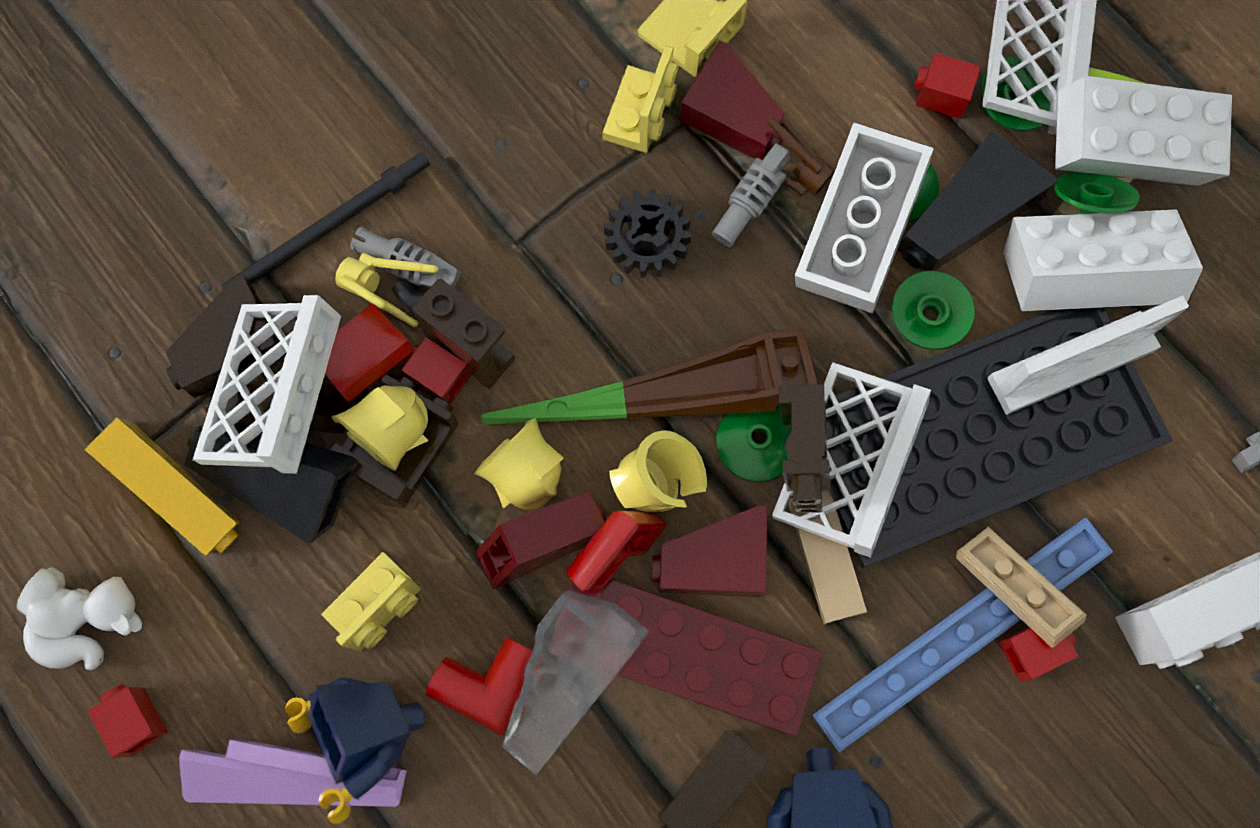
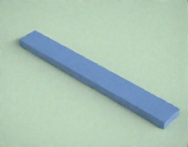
[811,517,1113,752]

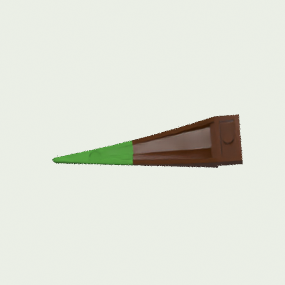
[481,329,817,424]

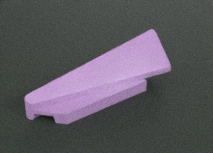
[179,739,407,807]

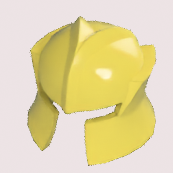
[332,385,428,471]
[474,418,564,510]
[609,430,707,512]

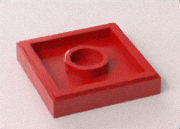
[325,304,415,402]

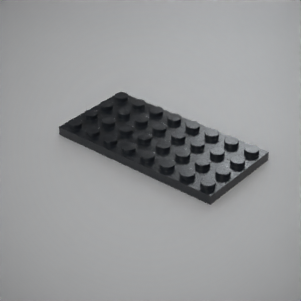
[826,307,1173,569]

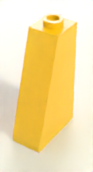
[84,417,240,556]

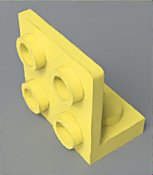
[638,0,748,78]
[602,45,678,153]
[321,552,422,652]

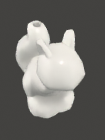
[17,567,142,670]

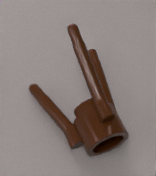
[751,118,835,197]

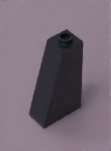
[897,131,1058,271]
[184,422,359,543]

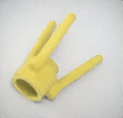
[335,253,438,328]

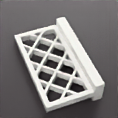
[982,0,1097,135]
[193,295,341,474]
[987,295,1189,415]
[772,362,931,558]

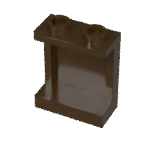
[411,279,516,389]
[330,374,459,508]

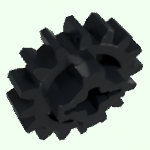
[604,190,692,278]

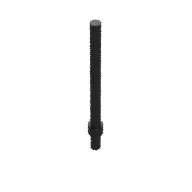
[221,152,430,289]

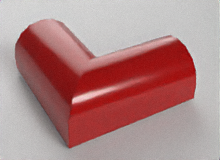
[567,511,667,592]
[425,637,545,737]

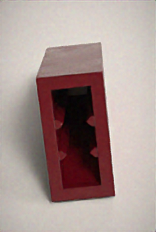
[680,40,785,161]
[476,491,606,589]
[651,506,767,597]

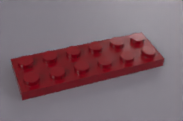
[547,579,822,737]

